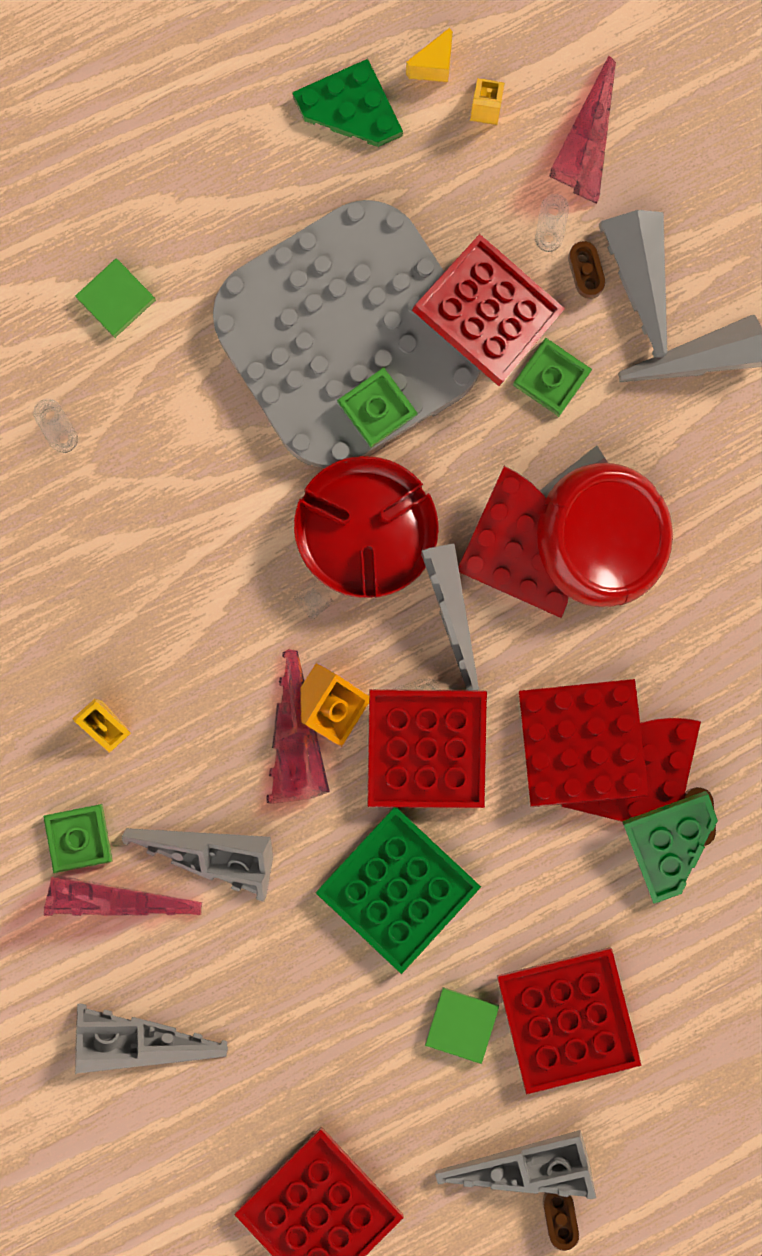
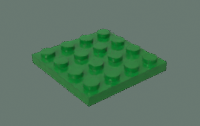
[315,807,481,975]

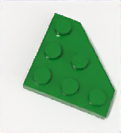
[292,59,403,147]
[622,791,718,904]

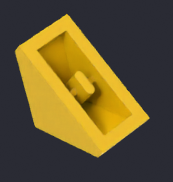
[406,28,453,82]
[470,78,505,125]
[72,699,131,753]

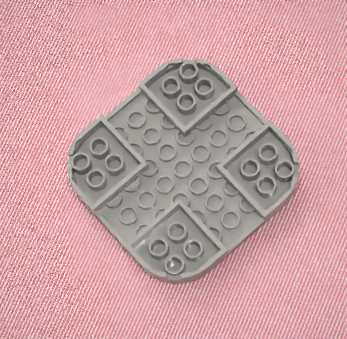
[213,200,480,468]

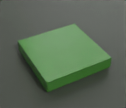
[75,258,156,338]
[513,338,592,417]
[337,367,418,448]
[43,804,113,873]
[425,987,499,1064]

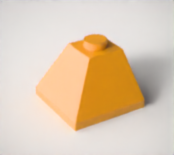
[301,663,369,747]

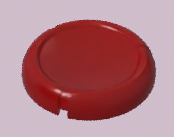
[294,456,439,598]
[537,463,673,608]

